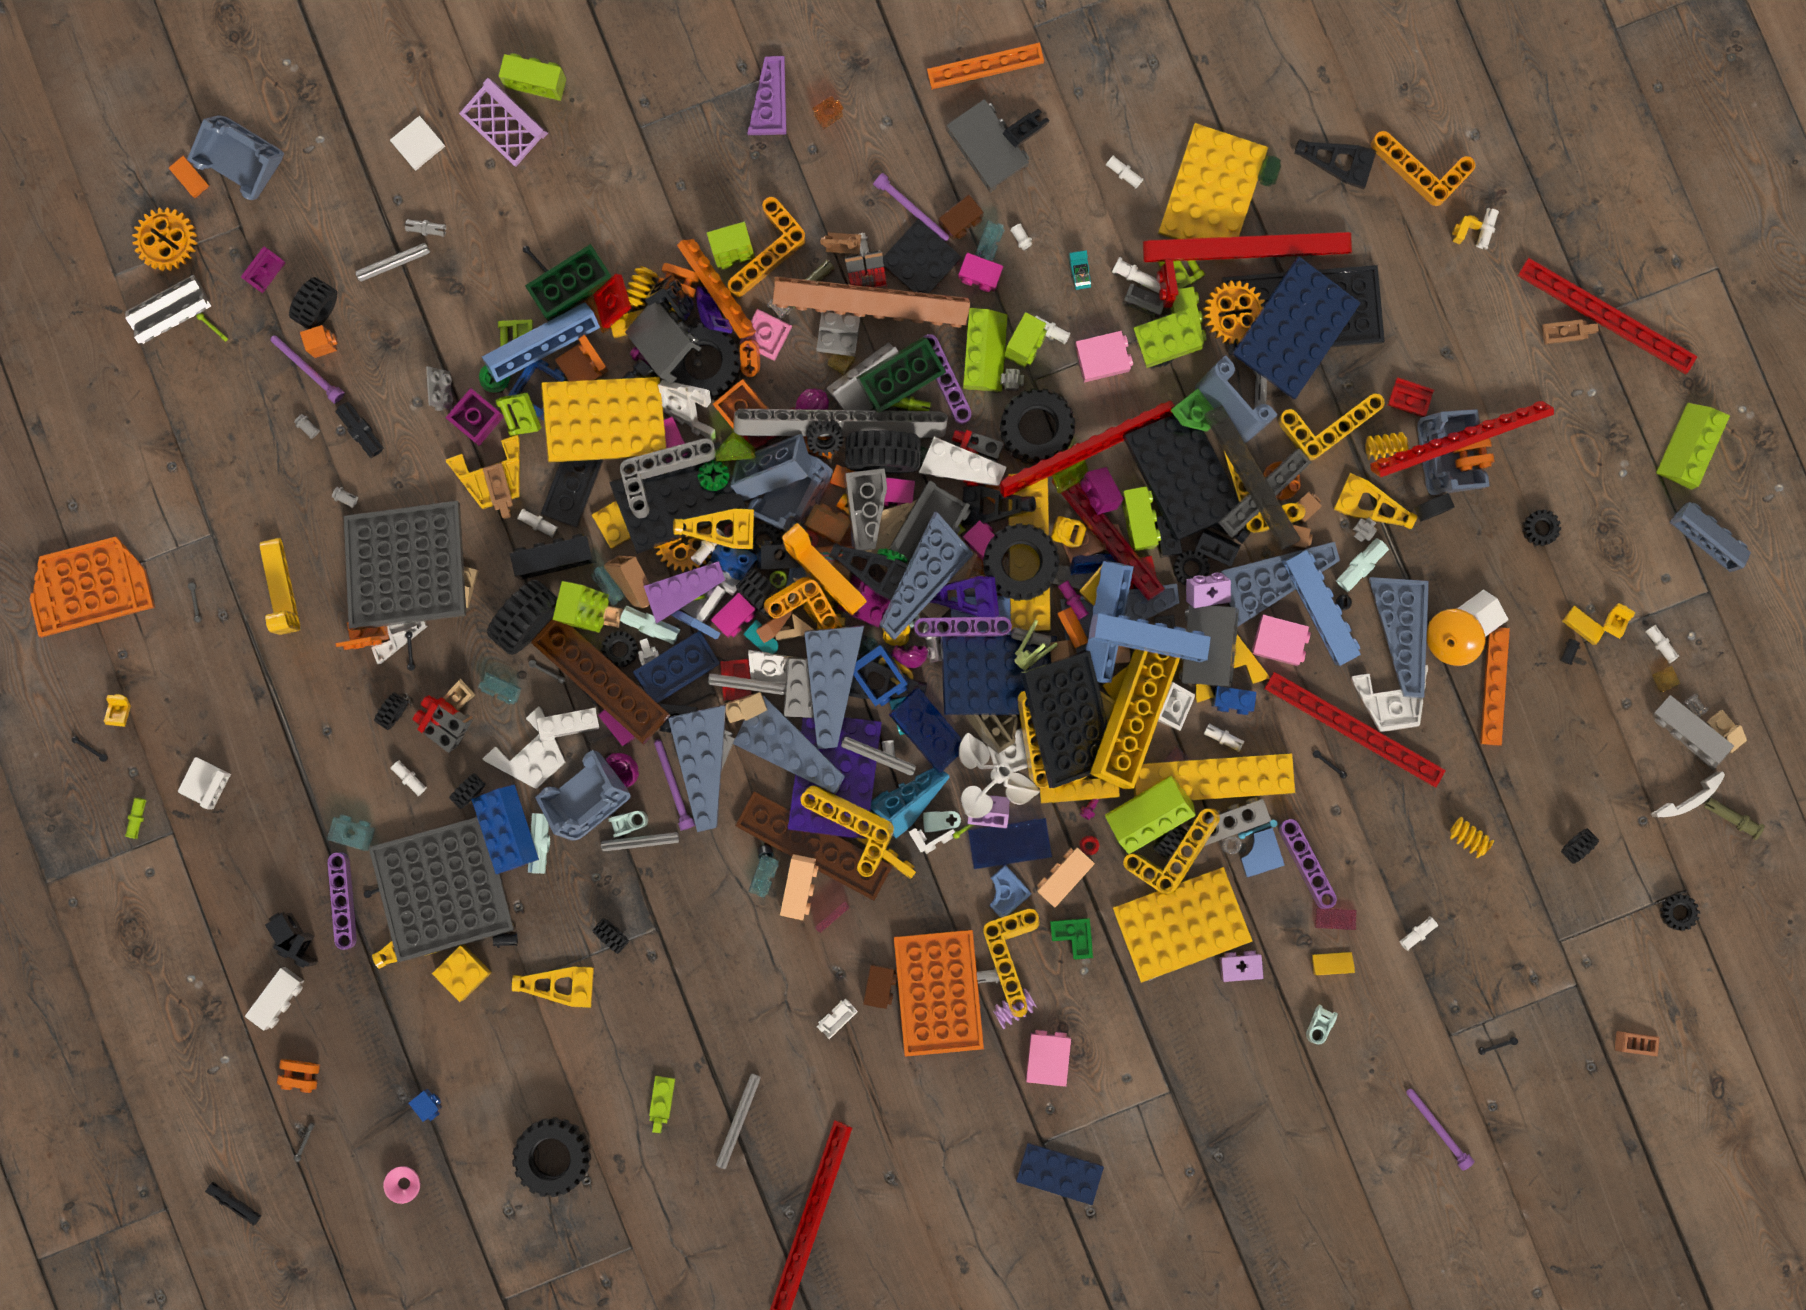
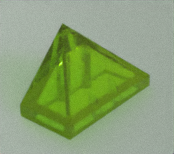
[716,431,756,461]
[1052,460,1089,493]

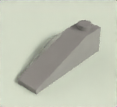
[844,468,887,551]

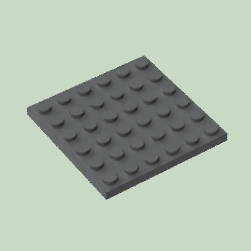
[344,501,467,631]
[369,817,515,963]

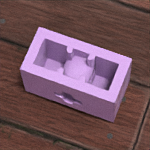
[1186,573,1231,608]
[968,795,1010,828]
[1219,951,1263,982]

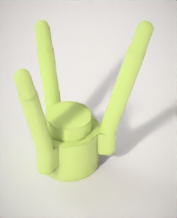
[1014,620,1058,671]

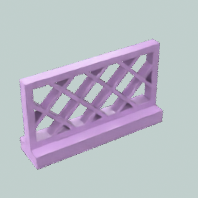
[459,78,548,167]

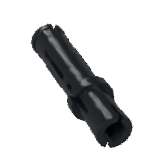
[205,1182,262,1226]

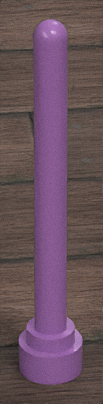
[873,173,949,241]
[271,336,345,404]
[654,739,695,831]
[1406,1089,1475,1171]

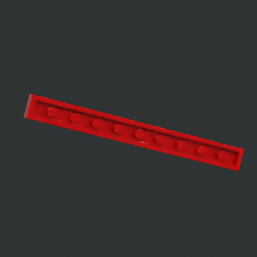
[1517,258,1698,374]
[1000,400,1175,498]
[1370,401,1554,478]
[1264,672,1446,788]
[770,1120,853,1310]

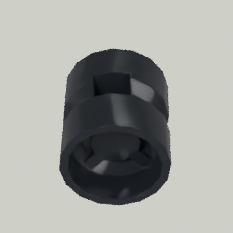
[621,359,658,379]

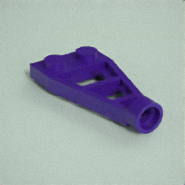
[929,576,999,617]

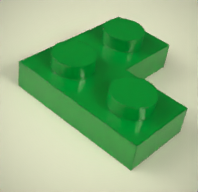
[1050,918,1093,960]

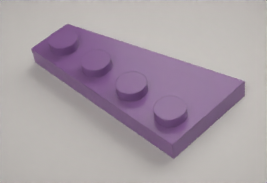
[747,56,786,135]
[644,561,725,624]

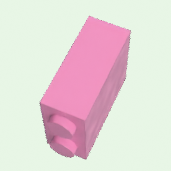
[1075,331,1133,383]
[1251,615,1311,666]
[1026,1030,1071,1087]

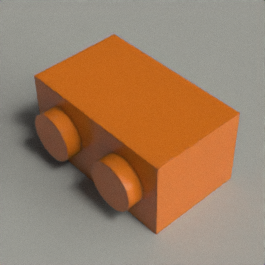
[300,325,338,358]

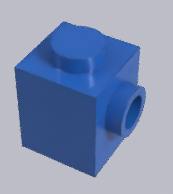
[408,1089,442,1122]

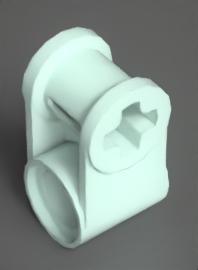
[608,811,648,838]
[923,811,961,832]
[1306,1004,1338,1044]

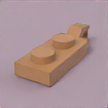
[1542,320,1599,345]
[483,462,513,519]

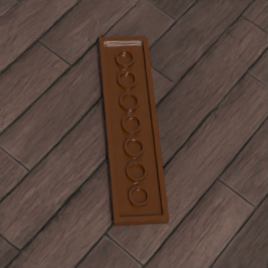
[531,618,670,745]
[735,791,893,901]

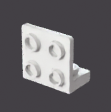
[680,586,726,624]
[178,757,231,809]
[909,828,955,854]

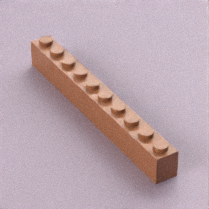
[772,277,970,328]

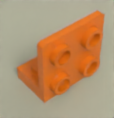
[555,335,609,381]
[335,623,389,650]

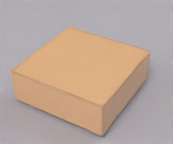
[603,606,624,628]

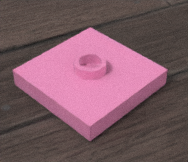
[740,309,792,361]

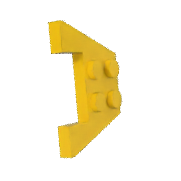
[446,435,520,509]
[1195,635,1269,703]

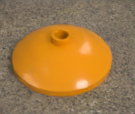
[1426,609,1485,666]

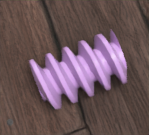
[994,988,1037,1029]

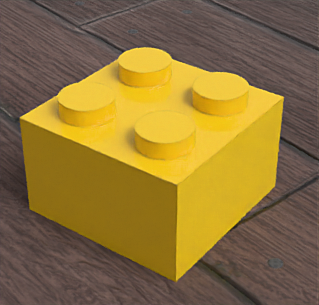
[432,944,492,1002]

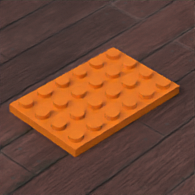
[894,930,984,1057]

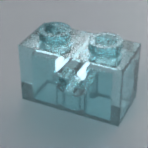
[327,814,375,851]

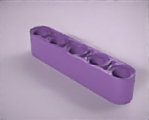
[924,334,971,425]
[914,617,1012,637]
[1279,819,1337,909]
[328,852,357,950]

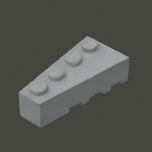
[1653,695,1734,771]

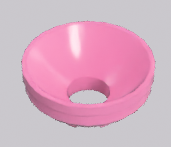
[383,1167,421,1204]

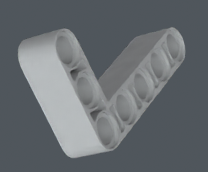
[620,439,716,518]

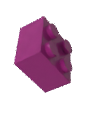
[446,388,504,446]
[837,575,891,628]

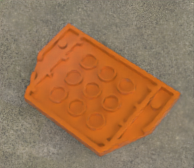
[30,537,155,638]

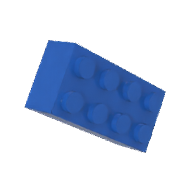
[471,785,539,874]

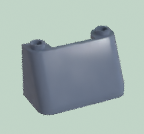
[187,115,284,200]
[1195,355,1278,443]
[1417,409,1490,495]
[748,454,833,533]
[535,750,631,840]

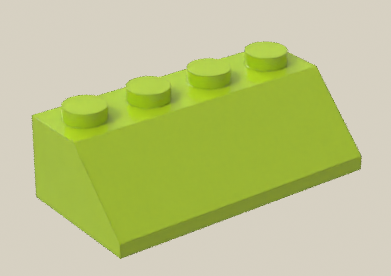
[963,308,1008,392]
[1656,403,1730,490]
[1105,776,1196,854]

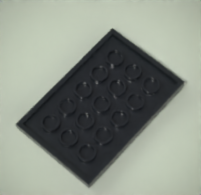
[1123,414,1239,541]
[609,442,746,554]
[1021,651,1108,788]

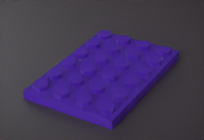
[788,717,882,839]

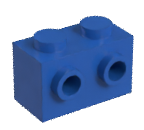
[710,536,757,581]
[1212,686,1257,715]

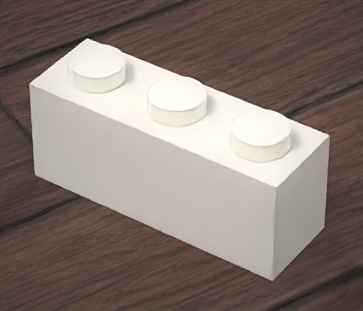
[536,708,599,740]
[245,967,304,1031]

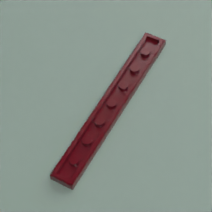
[1051,469,1165,601]

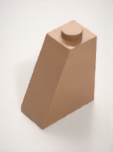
[603,555,650,608]

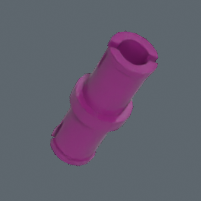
[1058,580,1089,620]

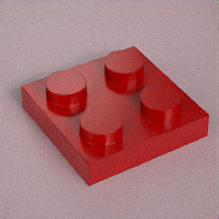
[593,274,631,328]

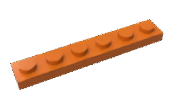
[927,43,1044,90]
[677,239,756,339]
[1480,627,1510,746]

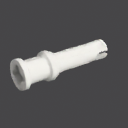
[1112,257,1161,293]

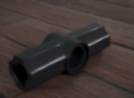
[335,402,384,458]

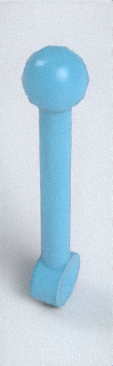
[1238,820,1277,839]

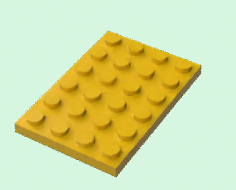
[1158,123,1268,239]
[541,377,666,462]
[1112,867,1252,983]

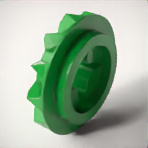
[479,365,511,393]
[698,460,729,491]
[877,549,908,564]

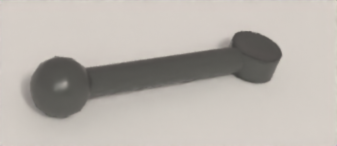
[188,582,202,623]
[528,660,565,683]
[293,1122,315,1162]

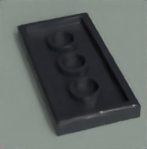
[540,459,604,528]

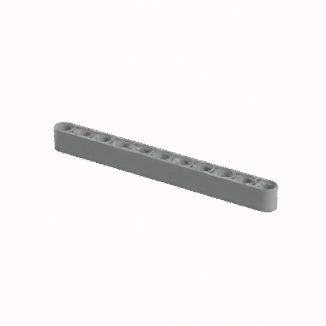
[733,409,948,438]

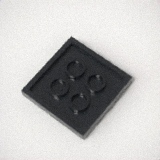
[883,218,962,294]

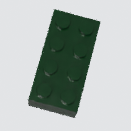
[525,244,612,321]
[856,337,946,413]

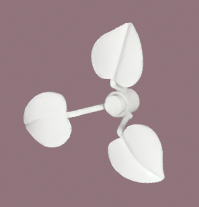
[959,733,1040,818]

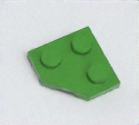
[1171,389,1222,431]

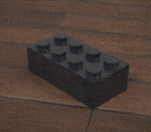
[510,533,597,580]

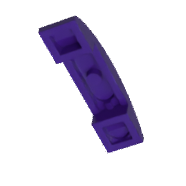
[696,286,733,333]

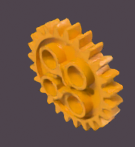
[132,207,198,271]
[1203,281,1265,345]
[654,526,711,573]

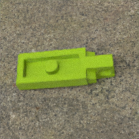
[649,1076,676,1133]

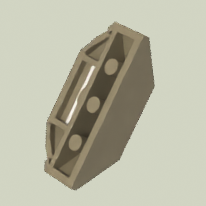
[965,715,1018,754]

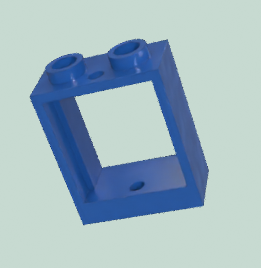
[508,359,567,420]
[853,644,909,706]

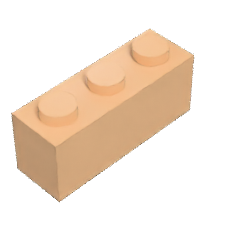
[1037,847,1095,907]
[780,854,819,920]

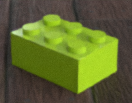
[499,53,566,101]
[707,221,755,269]
[1134,308,1203,368]
[1004,312,1048,368]
[1121,486,1161,552]
[553,581,609,633]

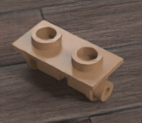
[820,232,861,254]

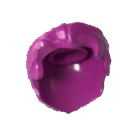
[795,388,829,410]
[891,645,928,668]
[606,753,639,787]

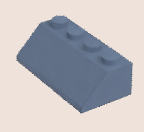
[731,434,811,501]
[1670,502,1751,572]

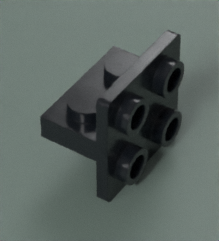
[273,932,318,968]

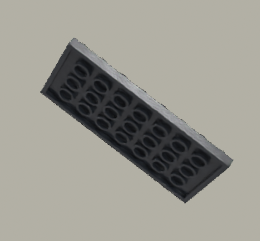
[1222,265,1385,356]

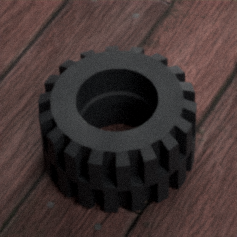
[289,277,338,329]
[736,569,779,619]

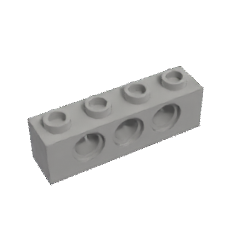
[1187,796,1271,846]

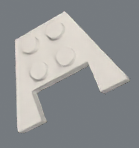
[658,380,716,444]
[371,621,428,664]
[1351,665,1428,732]
[483,706,566,789]

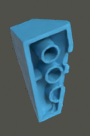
[870,766,950,838]

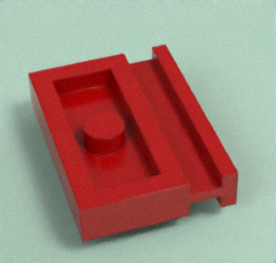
[1156,259,1178,308]
[1387,377,1434,417]
[720,659,752,701]

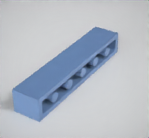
[482,303,600,382]
[1282,550,1361,666]
[1085,561,1134,683]
[1089,611,1211,662]

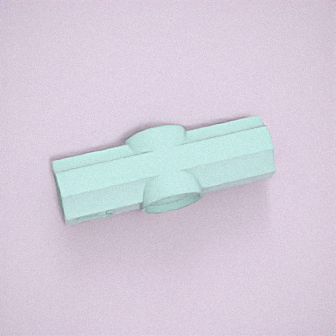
[1336,538,1389,592]
[620,605,680,645]
[528,813,550,874]

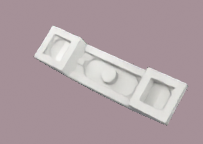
[1651,772,1725,817]

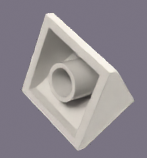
[1457,589,1508,637]
[1158,682,1195,731]

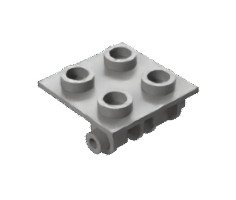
[426,366,453,411]

